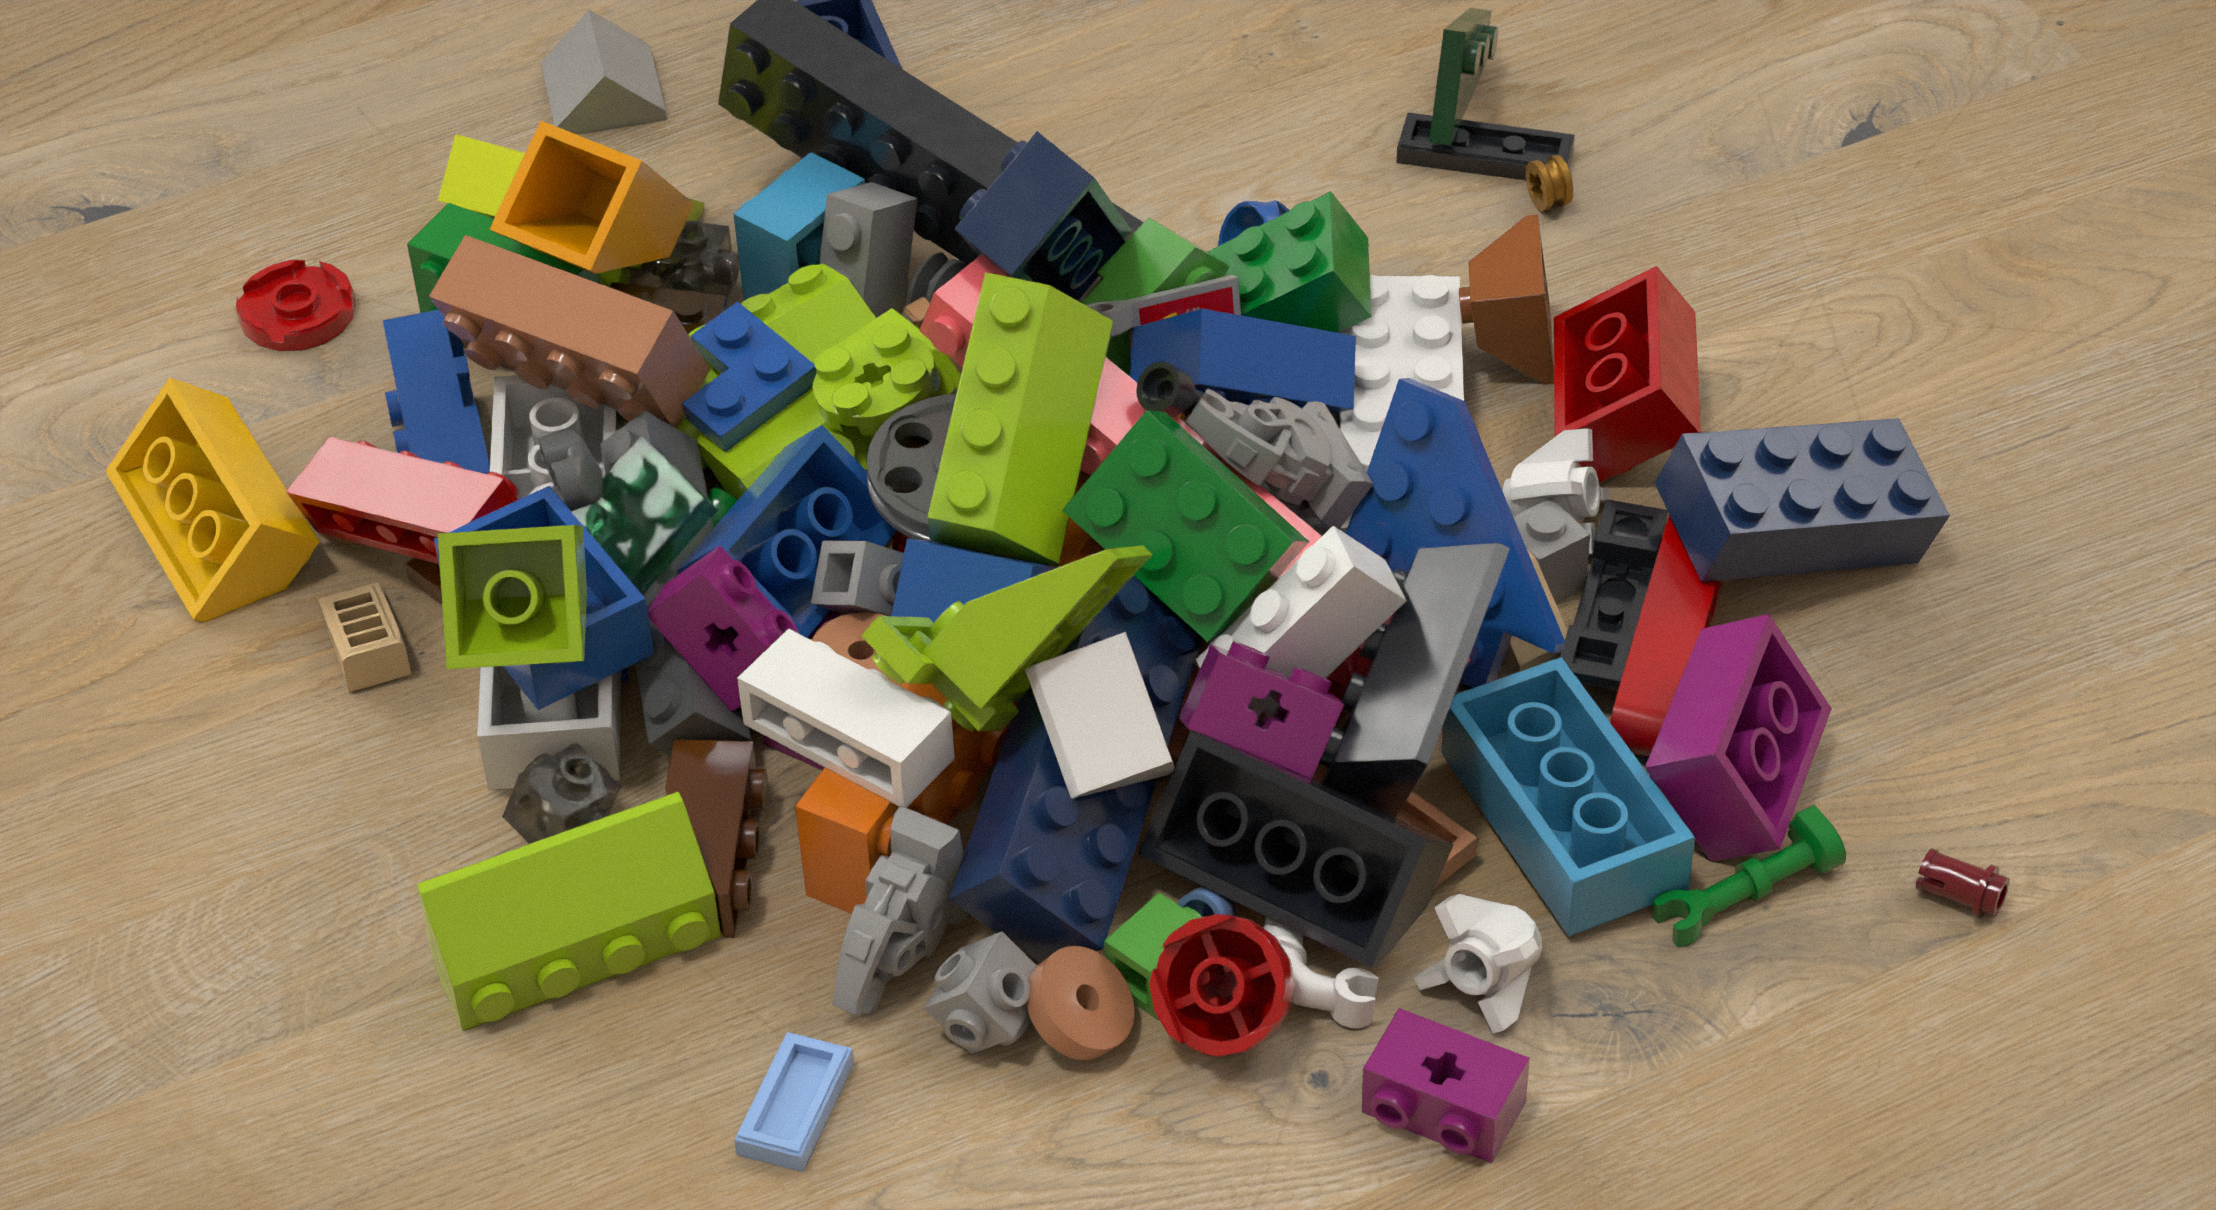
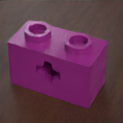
[648,545,799,712]
[1179,641,1344,779]
[1361,1008,1530,1163]

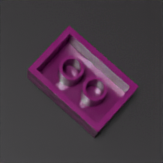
[1645,614,1832,862]

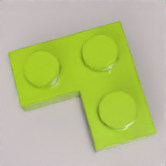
[861,616,1019,731]

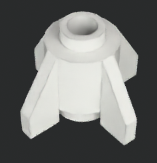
[1503,429,1612,555]
[1414,894,1542,1033]

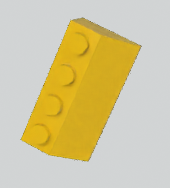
[105,377,320,623]

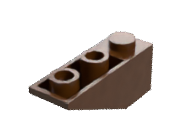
[665,739,768,938]

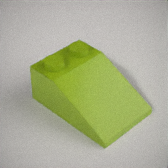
[922,545,1152,709]

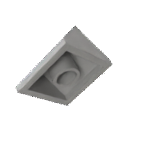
[541,10,667,135]

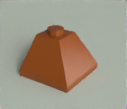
[1459,214,1554,384]

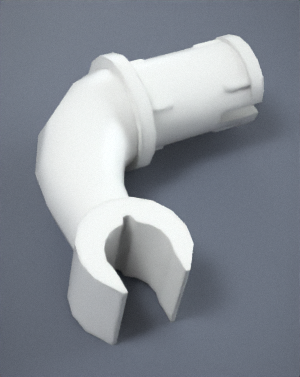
[1263,917,1379,1028]

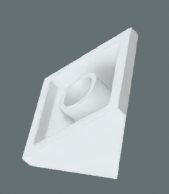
[1025,632,1175,799]

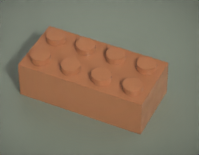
[429,235,710,429]

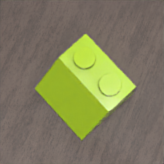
[438,525,587,670]

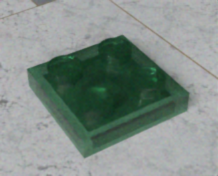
[572,436,718,595]

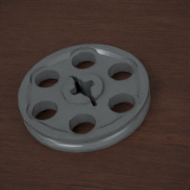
[867,394,956,541]

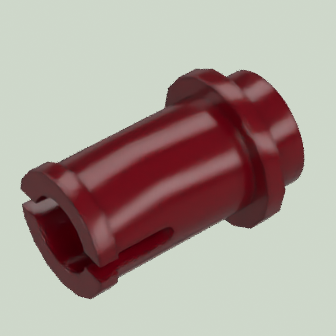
[1916,848,2010,918]

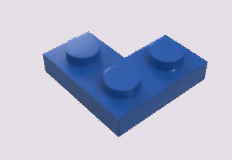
[682,301,817,452]

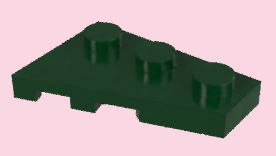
[1429,8,1498,145]

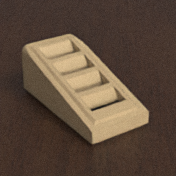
[318,582,411,692]

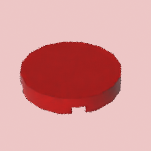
[235,260,356,351]

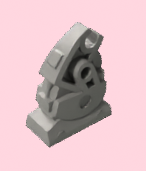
[1186,389,1373,529]
[832,805,970,1015]

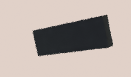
[1396,113,1575,181]

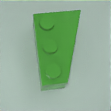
[1081,217,1230,376]

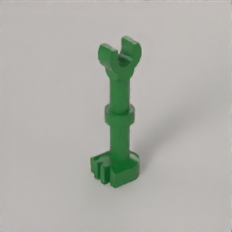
[1653,804,1846,947]

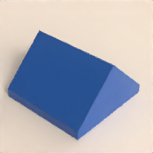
[892,538,1057,623]

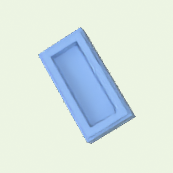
[734,1032,854,1172]

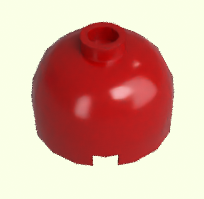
[1149,914,1295,1057]

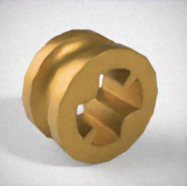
[1526,155,1574,212]

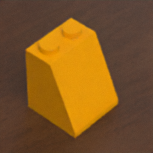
[489,121,694,274]

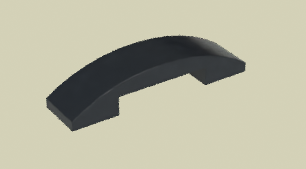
[1560,499,1668,690]

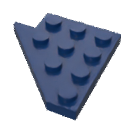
[1346,378,1566,688]

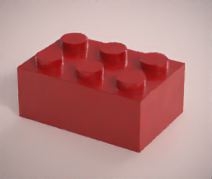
[1553,266,1701,483]

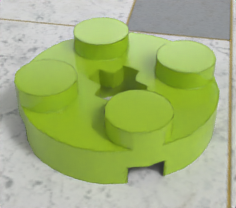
[813,323,940,435]

